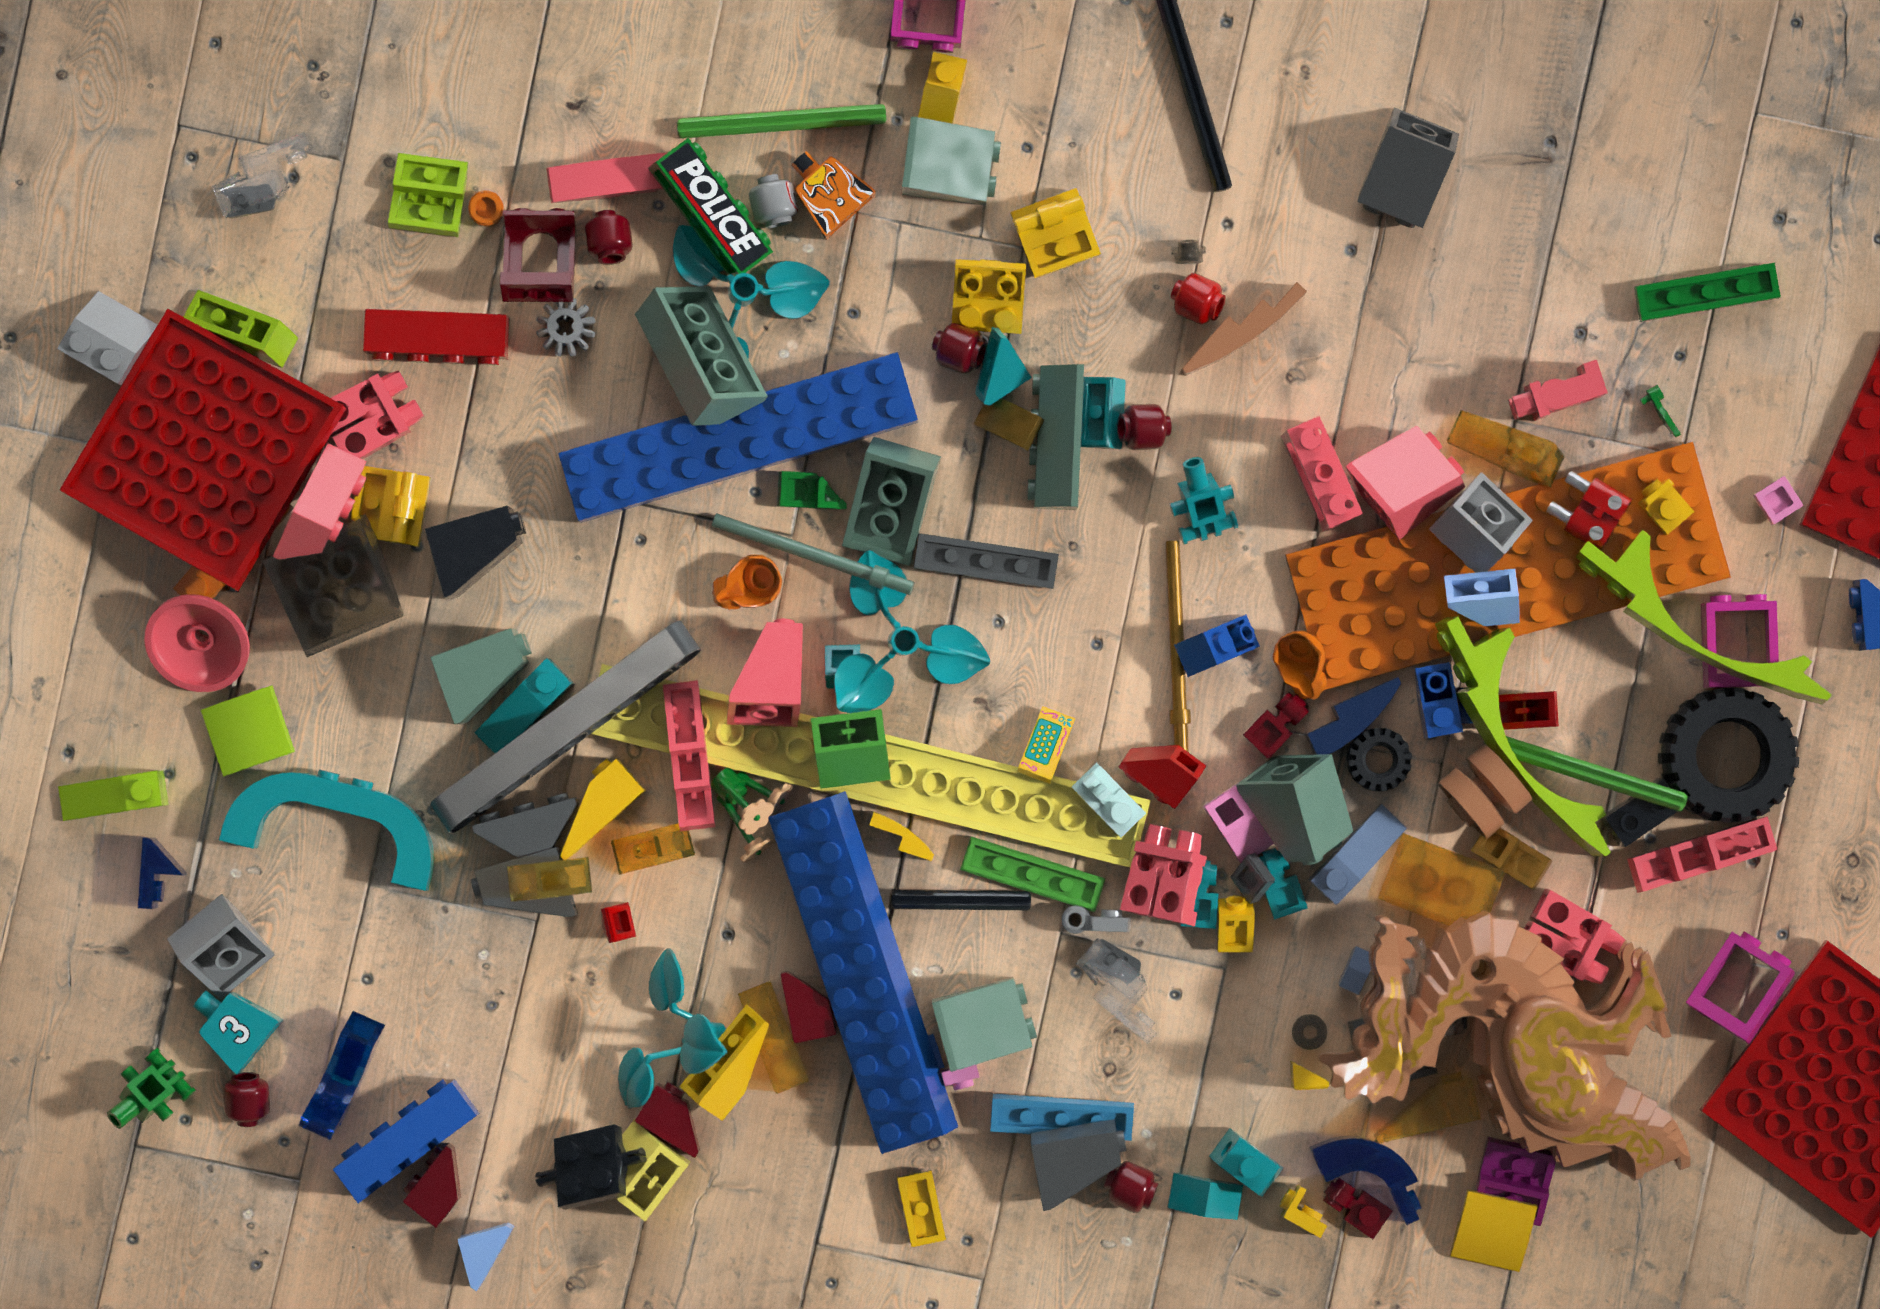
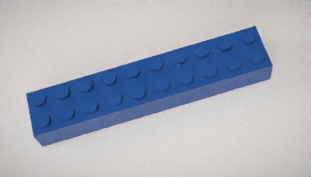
[558,352,918,523]
[768,791,958,1154]

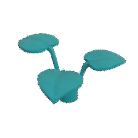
[673,225,830,359]
[834,550,990,713]
[618,948,727,1109]

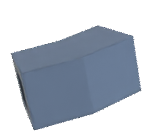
[1339,946,1371,995]

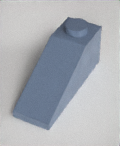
[1308,804,1407,905]

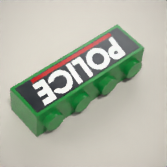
[648,138,773,277]

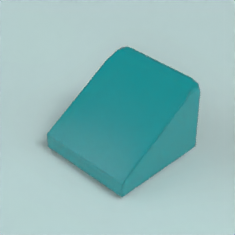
[825,644,860,689]

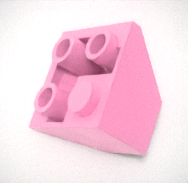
[1202,780,1274,863]

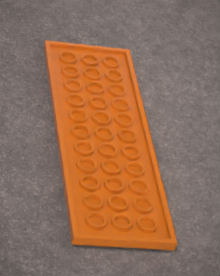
[1285,442,1731,690]

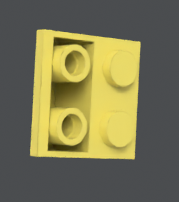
[615,1119,691,1221]

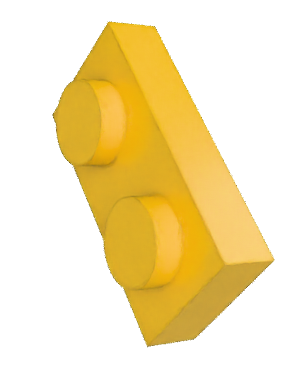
[897,1170,946,1247]

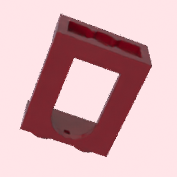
[500,208,576,302]

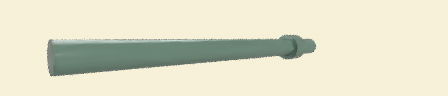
[712,513,915,595]

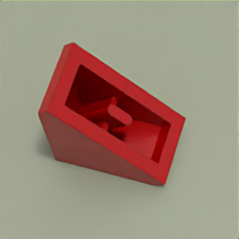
[1499,691,1559,730]

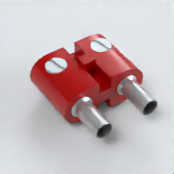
[1546,471,1633,551]

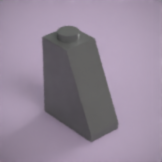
[471,847,578,917]
[1031,1119,1127,1211]

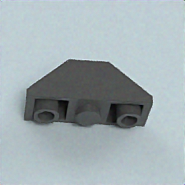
[472,793,579,857]

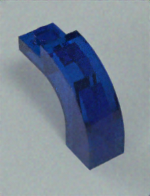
[298,1011,385,1140]
[1310,1136,1422,1225]

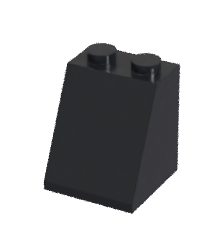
[425,506,526,600]

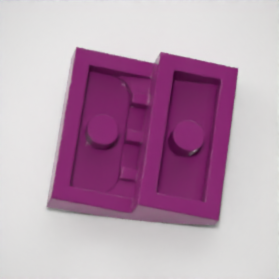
[1475,1136,1556,1226]

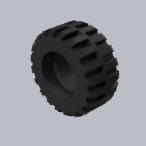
[1658,688,1800,823]

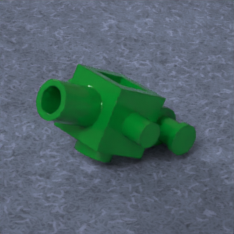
[107,1048,196,1129]

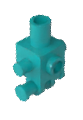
[1170,457,1238,544]

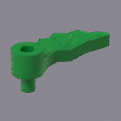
[1640,385,1681,437]

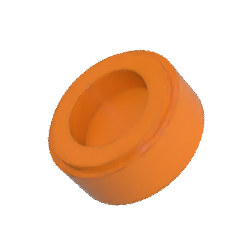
[468,191,505,227]

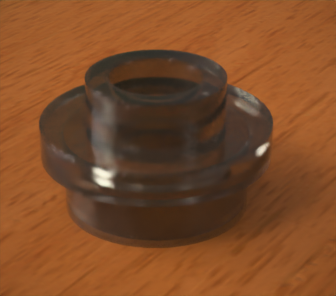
[1171,239,1206,264]
[1292,1014,1327,1050]

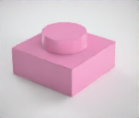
[1753,476,1804,525]
[941,1065,979,1090]

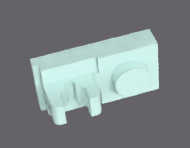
[1072,762,1146,838]

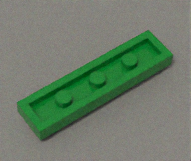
[1634,263,1781,322]

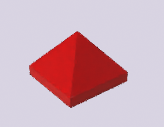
[601,902,636,943]

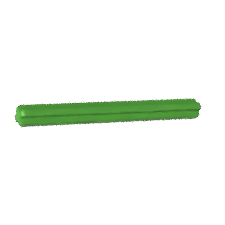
[677,104,887,138]
[1483,736,1687,812]

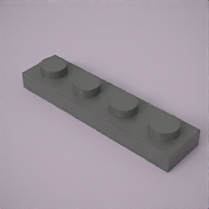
[914,533,1059,589]

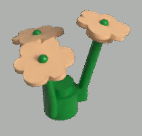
[711,768,793,863]

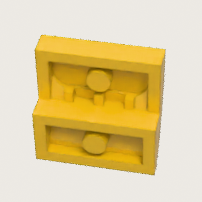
[1450,1189,1537,1272]

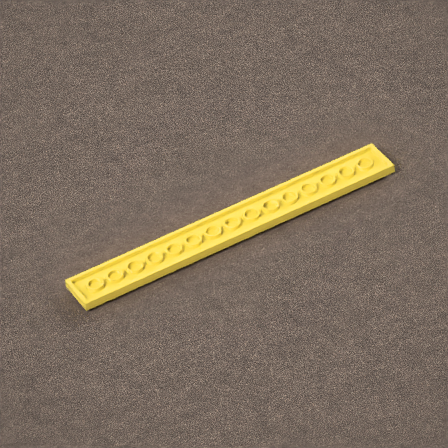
[591,664,1151,868]

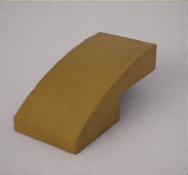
[973,398,1044,451]
[1471,828,1553,891]

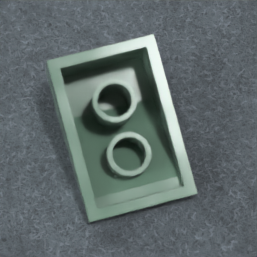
[842,437,941,566]

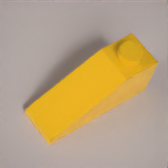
[560,759,646,861]
[679,1004,769,1121]

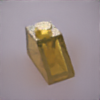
[611,823,695,875]
[507,857,592,902]

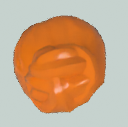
[712,555,782,610]
[1273,631,1327,700]

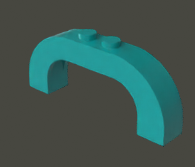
[219,769,434,891]

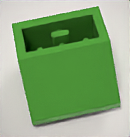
[811,709,891,789]

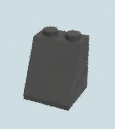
[1357,107,1459,228]

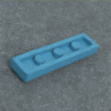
[990,1094,1134,1141]

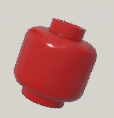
[1171,273,1226,325]

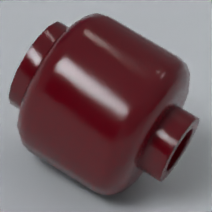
[585,210,633,265]
[932,323,987,374]
[1117,404,1172,450]
[223,1072,270,1127]
[1103,1161,1159,1213]

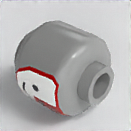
[749,174,799,229]

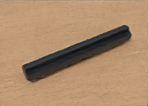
[892,890,1031,911]

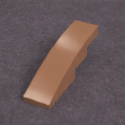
[1180,282,1307,376]

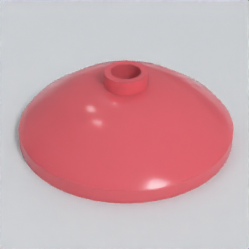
[144,595,250,692]

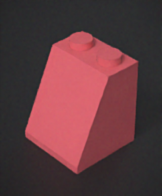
[1345,426,1465,540]
[727,618,803,727]

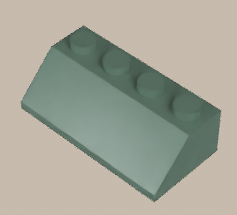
[635,286,768,426]
[1027,364,1084,510]

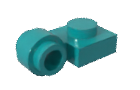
[1259,848,1308,920]
[1180,860,1219,929]

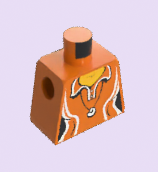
[791,151,876,240]

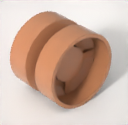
[1438,743,1533,839]

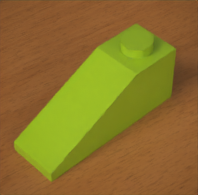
[183,290,298,368]
[58,770,169,821]

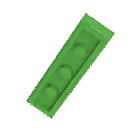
[960,836,1105,912]

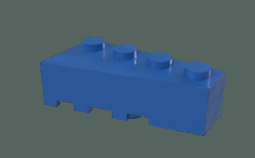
[333,1079,480,1203]

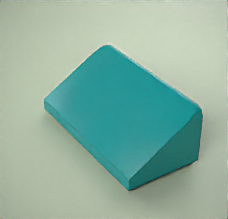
[1081,377,1126,449]

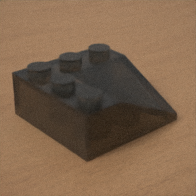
[263,513,404,657]

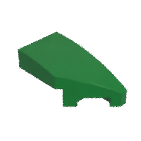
[777,471,847,510]

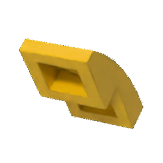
[869,812,934,861]

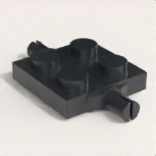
[535,1124,646,1210]

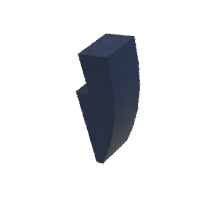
[1305,677,1401,755]

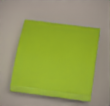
[388,153,468,237]
[201,685,295,777]

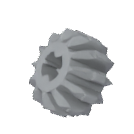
[536,298,596,357]

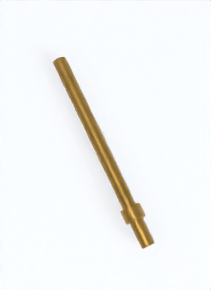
[1166,541,1191,752]

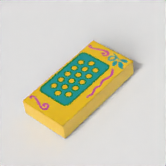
[1017,706,1075,784]

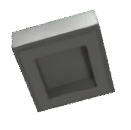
[1230,853,1275,904]

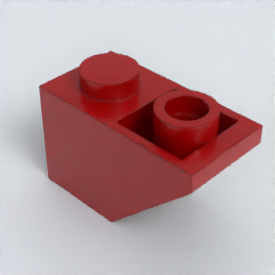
[1118,745,1206,809]

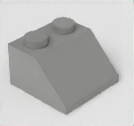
[57,291,157,385]
[1429,472,1533,573]
[167,894,275,999]

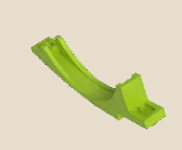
[1576,530,1832,704]
[1435,616,1611,857]

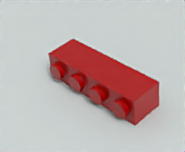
[363,309,510,366]

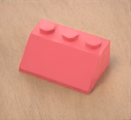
[273,443,367,560]

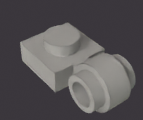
[1062,905,1131,934]

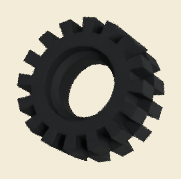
[1346,728,1412,791]

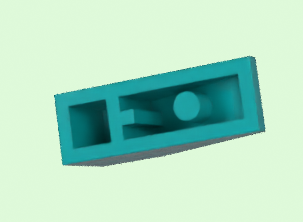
[474,658,574,753]

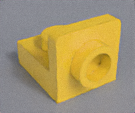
[1638,479,1694,535]
[1217,895,1255,952]
[1279,1184,1327,1238]

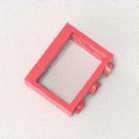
[1281,416,1363,532]

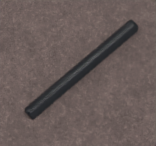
[1156,0,1232,192]

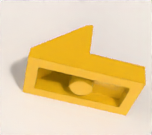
[918,52,967,124]

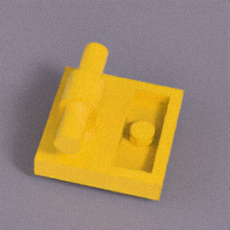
[1010,188,1101,279]
[952,259,1026,334]
[348,466,431,547]

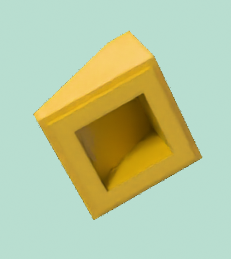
[1290,1061,1329,1090]

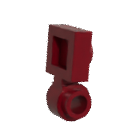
[1243,692,1309,759]
[1323,1177,1393,1240]

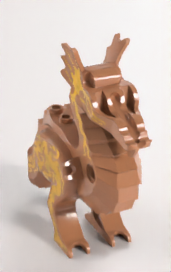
[1318,910,1691,1181]

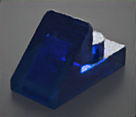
[138,837,187,909]

